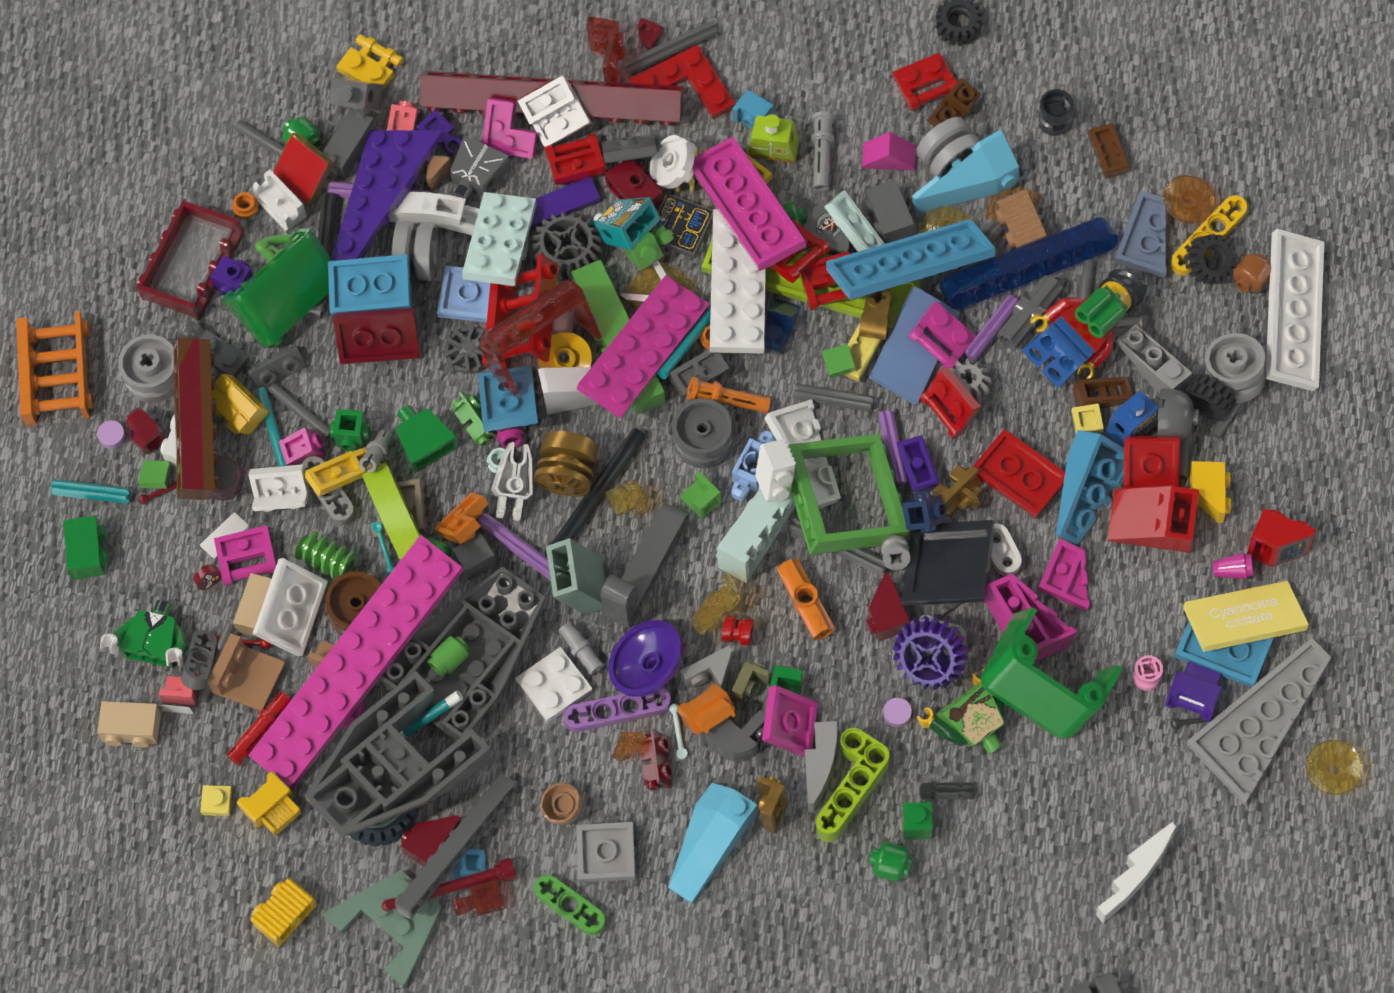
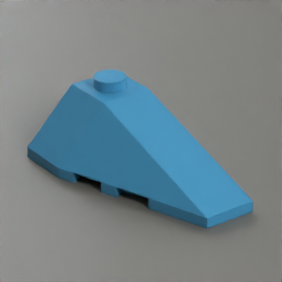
[1056,430,1124,545]

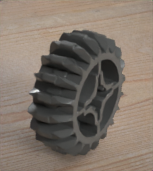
[531,211,603,281]

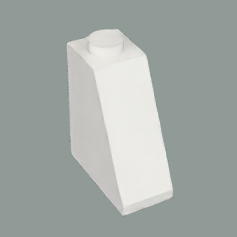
[538,367,598,415]

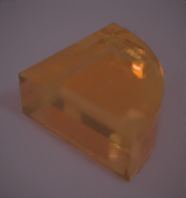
[612,732,647,761]

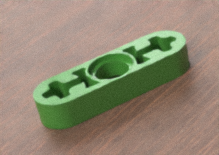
[534,875,606,936]

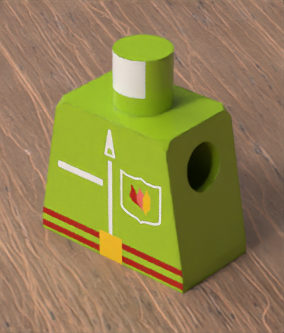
[747,114,800,163]

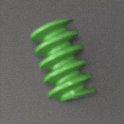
[294,531,356,579]

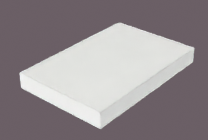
[253,558,328,657]

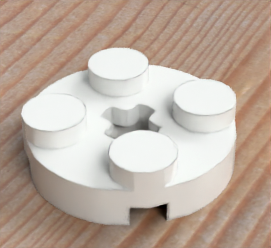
[650,135,695,189]

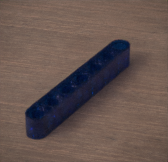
[939,217,1119,310]

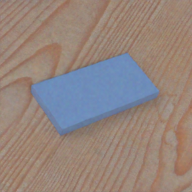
[869,286,960,405]

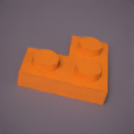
[433,492,489,545]

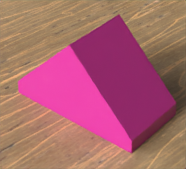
[862,132,916,171]

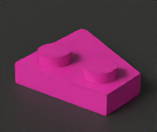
[1037,539,1090,611]

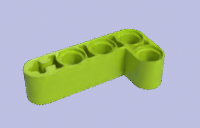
[816,728,889,842]

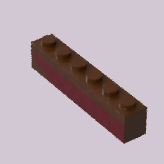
[173,338,219,500]

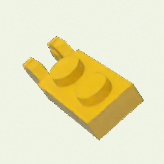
[304,446,381,497]

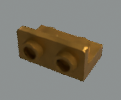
[756,776,788,834]

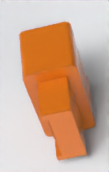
[677,683,735,735]

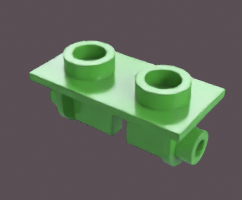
[452,391,497,446]

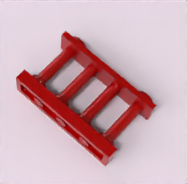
[482,254,559,371]

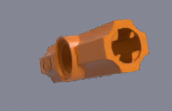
[776,558,835,641]

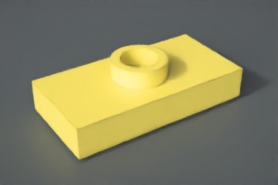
[844,323,882,382]

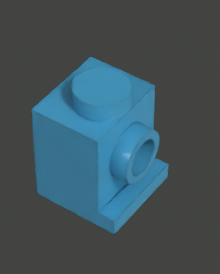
[732,89,774,129]

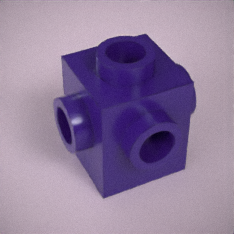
[210,256,254,296]

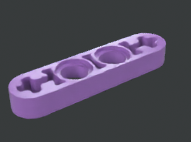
[564,688,671,732]

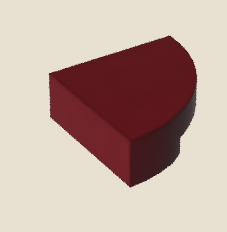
[638,18,664,50]

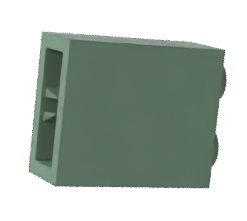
[546,538,605,615]

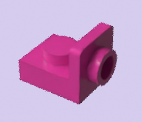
[279,427,326,466]

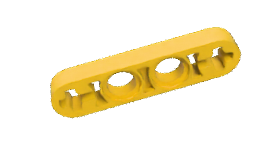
[1171,195,1247,276]

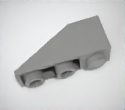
[1116,324,1193,394]

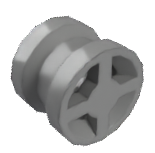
[881,535,910,570]

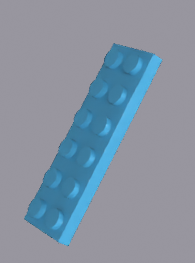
[826,219,995,300]

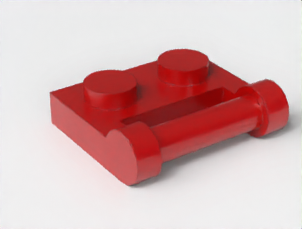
[892,52,957,111]
[544,133,606,186]
[770,220,830,283]
[800,252,862,311]
[920,367,981,439]

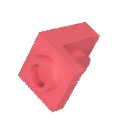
[387,101,421,130]

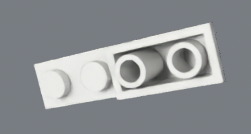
[389,192,479,235]

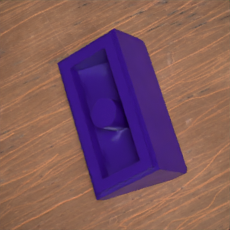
[896,435,939,492]

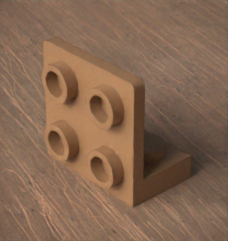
[207,633,285,711]

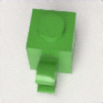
[623,225,674,270]

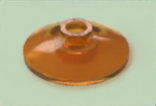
[1163,175,1216,224]

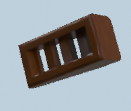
[1072,377,1133,409]

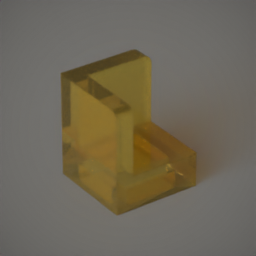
[606,479,648,516]

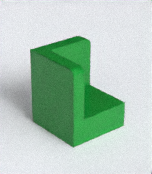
[770,665,803,695]

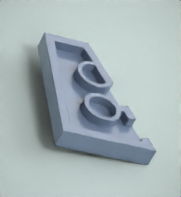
[1114,190,1166,278]

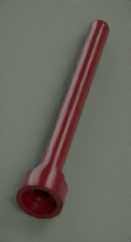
[381,857,516,912]

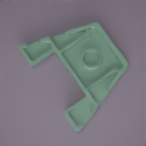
[323,870,443,988]

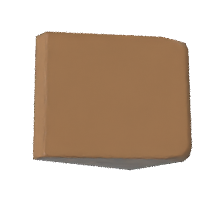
[426,156,452,191]

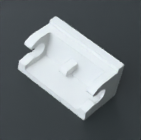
[253,170,307,233]

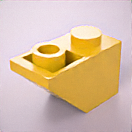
[1190,461,1231,523]

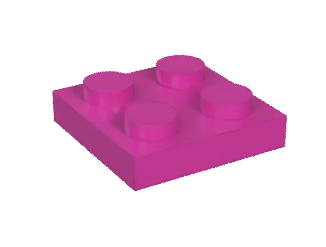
[762,686,818,757]

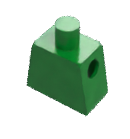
[395,405,458,473]

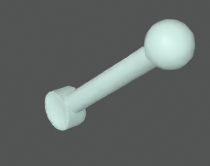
[669,703,688,760]

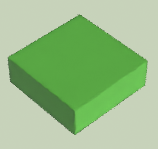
[822,344,856,378]
[138,461,172,489]

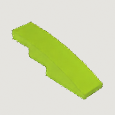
[362,462,420,560]

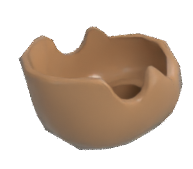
[540,783,583,825]

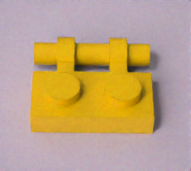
[336,34,404,90]

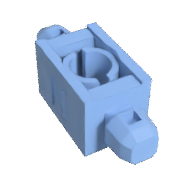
[732,430,775,501]

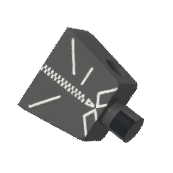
[450,136,511,202]

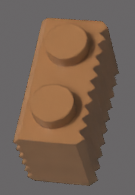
[995,189,1048,254]

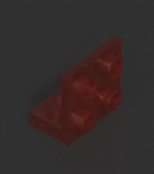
[586,16,626,82]

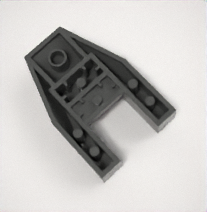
[305,671,491,838]

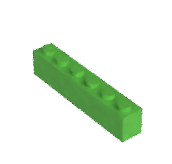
[569,260,666,415]

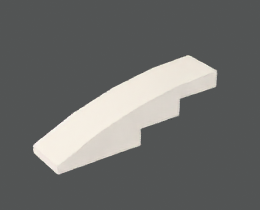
[1096,822,1176,923]

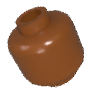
[1233,253,1271,293]

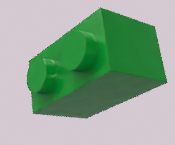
[63,515,109,580]

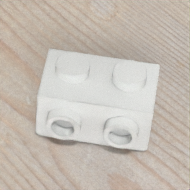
[248,465,310,512]

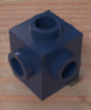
[902,491,946,532]

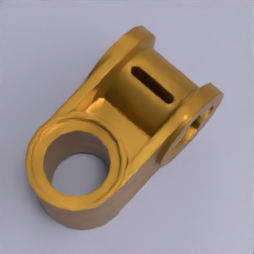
[859,289,890,340]

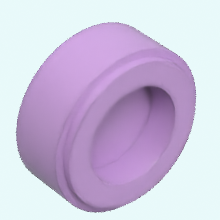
[97,420,126,449]
[883,698,911,727]

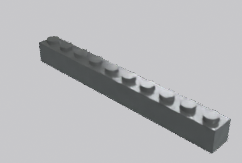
[395,773,517,920]

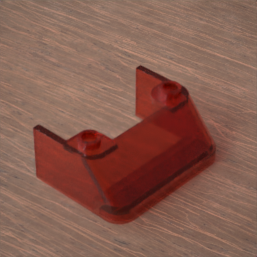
[480,280,602,396]

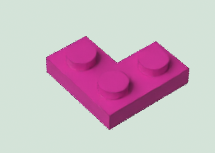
[482,97,537,159]

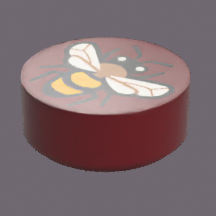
[193,564,222,590]

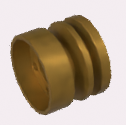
[534,431,599,497]

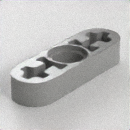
[302,456,355,525]

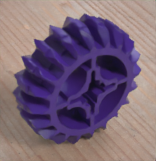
[893,615,968,691]

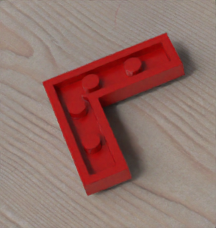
[629,45,735,120]

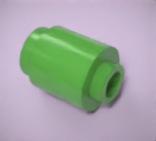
[427,636,469,677]

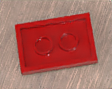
[973,429,1065,519]

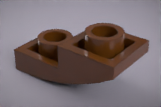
[926,78,982,127]

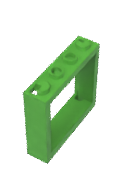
[788,434,909,555]

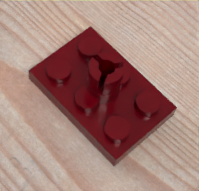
[333,308,420,364]

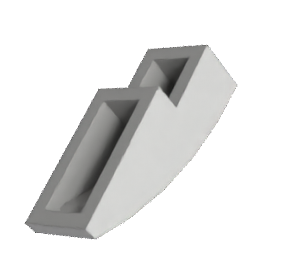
[805,721,837,812]

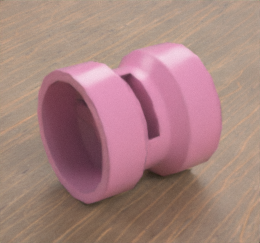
[1133,655,1163,691]

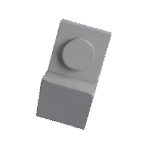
[680,645,733,690]

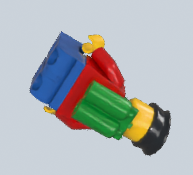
[1021,269,1145,389]

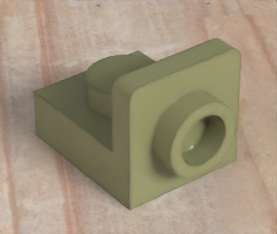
[732,662,771,703]

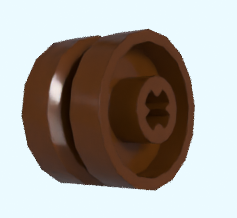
[325,572,382,636]

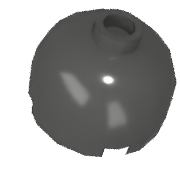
[1158,388,1199,441]

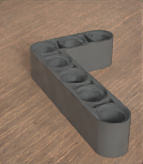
[601,503,690,629]

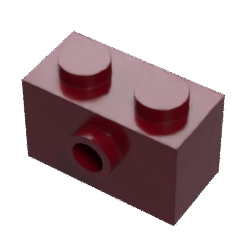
[605,159,664,209]

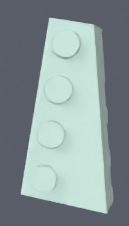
[716,486,795,583]

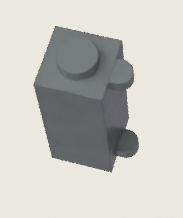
[320,108,376,179]

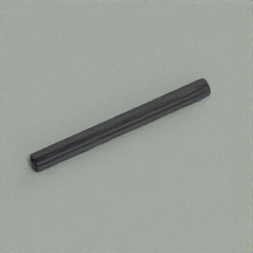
[545,428,645,558]

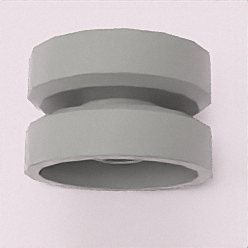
[917,117,980,177]
[392,221,438,281]
[1205,333,1266,404]
[119,334,174,403]

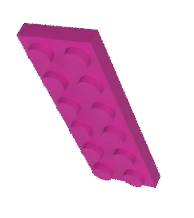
[692,137,807,272]
[576,275,710,419]

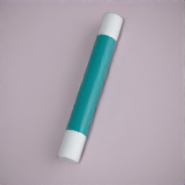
[400,690,463,739]

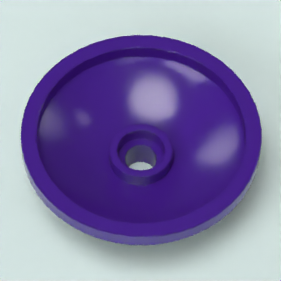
[608,620,683,697]

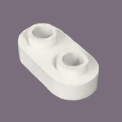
[991,523,1022,576]

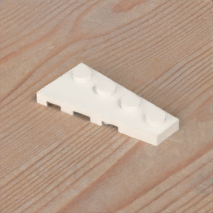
[764,399,841,508]

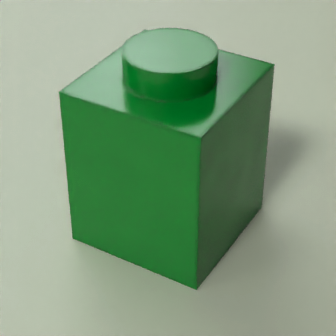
[903,802,932,840]

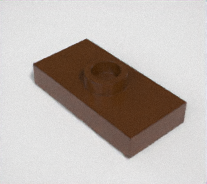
[1087,123,1130,179]

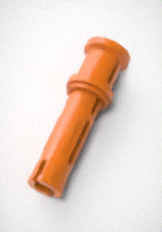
[687,377,771,414]

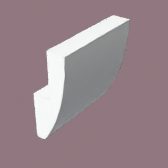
[518,76,592,146]

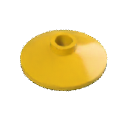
[538,332,592,368]

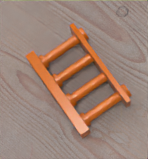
[16,311,94,426]

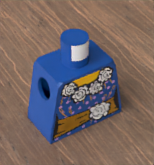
[1105,391,1159,448]

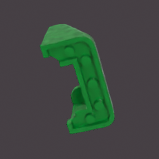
[221,228,332,348]

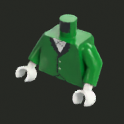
[100,600,188,669]

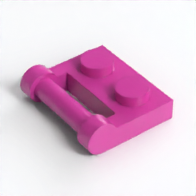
[907,301,976,369]
[214,525,277,586]

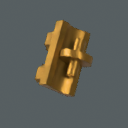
[932,465,982,518]

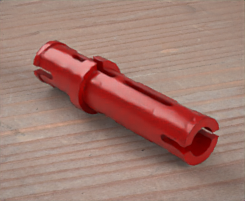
[226,691,292,766]

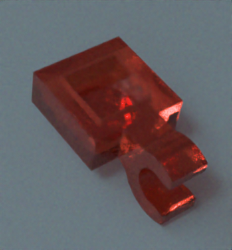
[452,879,505,916]

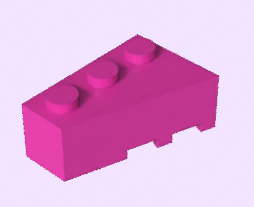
[984,574,1077,662]

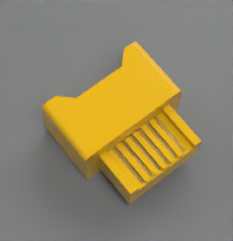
[237,771,301,836]

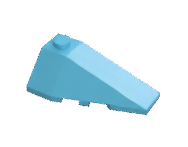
[912,130,1019,214]
[669,783,758,904]

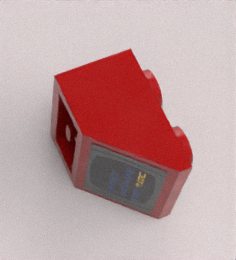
[1247,508,1316,567]

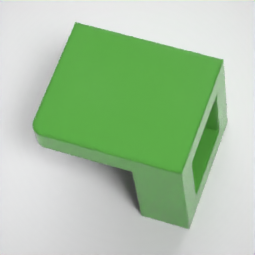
[680,471,721,520]

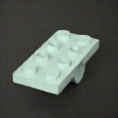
[462,192,536,286]

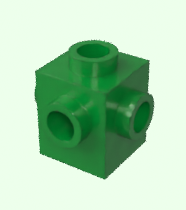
[330,409,370,451]

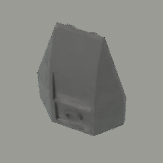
[379,566,546,739]

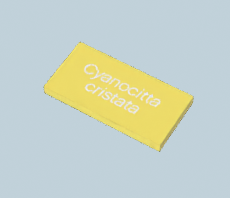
[1183,581,1309,652]

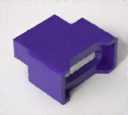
[1165,661,1222,722]

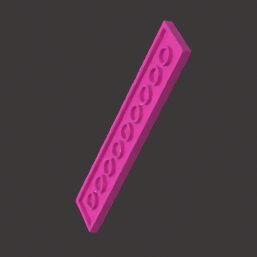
[248,535,465,790]

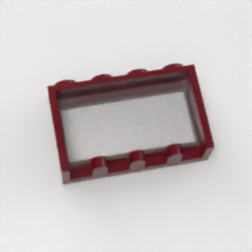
[136,200,245,321]

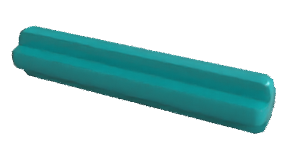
[51,479,131,504]

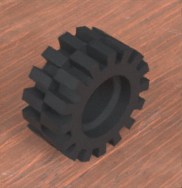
[935,0,983,46]
[1184,234,1238,284]
[1184,374,1237,422]

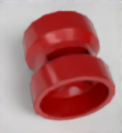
[721,615,754,646]

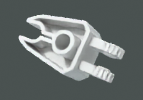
[491,442,533,521]

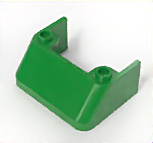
[981,607,1122,739]

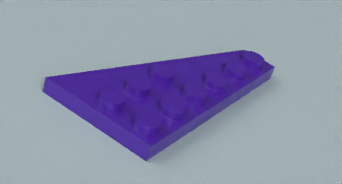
[331,130,445,261]

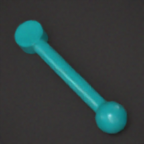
[372,522,395,575]

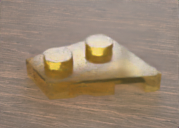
[691,572,740,635]

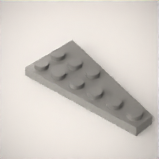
[1187,638,1331,806]

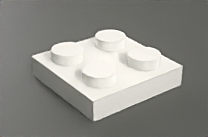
[515,647,593,723]

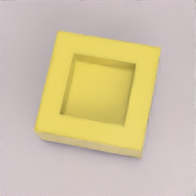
[1071,404,1104,433]
[200,785,232,816]

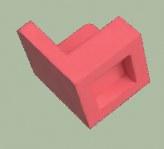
[159,672,198,706]

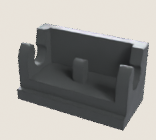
[667,349,729,397]

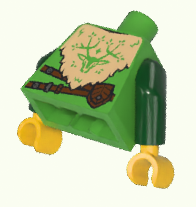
[917,669,1005,754]

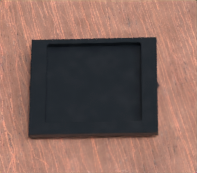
[901,520,994,606]

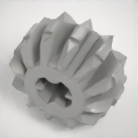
[950,358,992,403]

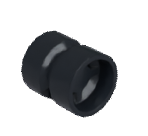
[1038,89,1074,136]

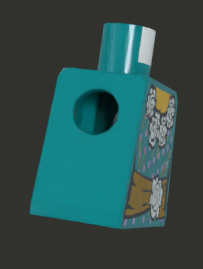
[593,198,660,250]

